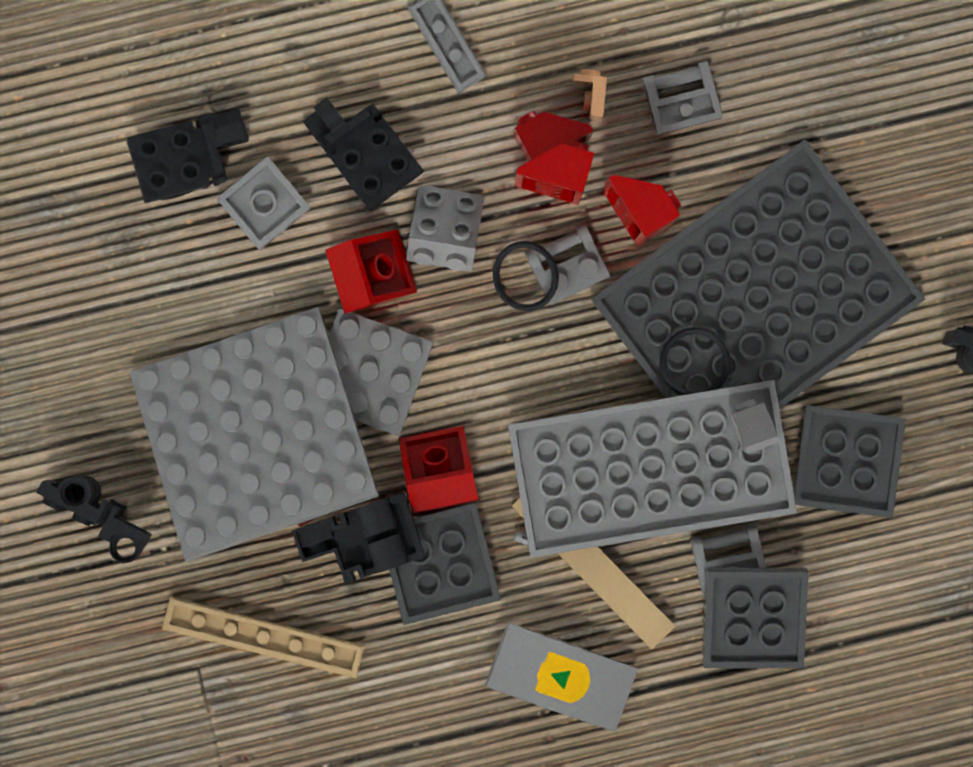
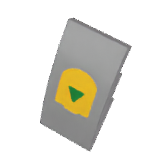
[485,622,638,732]

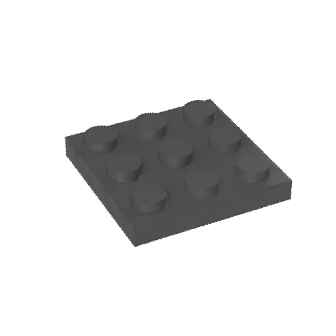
[793,405,906,518]
[389,502,501,625]
[702,568,809,668]

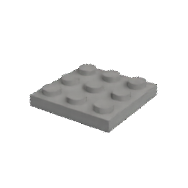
[329,308,434,436]

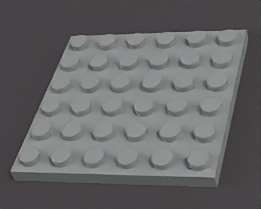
[129,307,379,562]

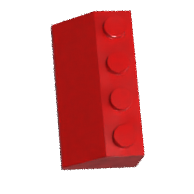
[515,140,595,205]
[602,175,682,247]

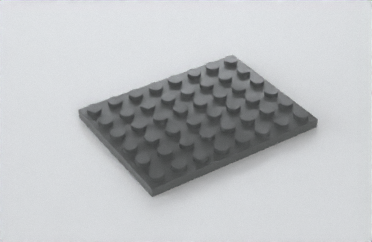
[591,139,925,409]

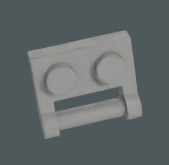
[642,61,723,136]
[524,223,610,306]
[690,524,766,597]

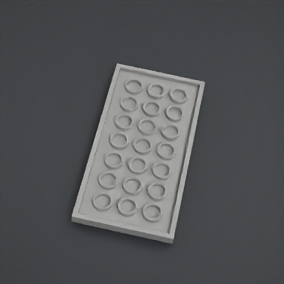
[508,380,797,558]

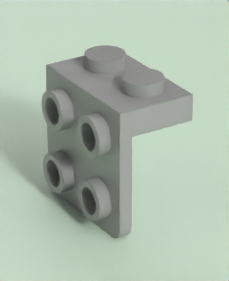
[406,186,484,272]

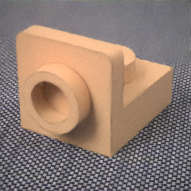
[572,69,607,121]

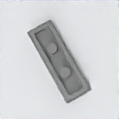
[407,0,487,94]

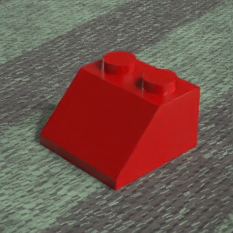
[514,111,593,161]
[325,229,418,314]
[398,425,478,513]

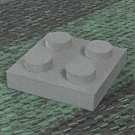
[216,156,311,251]

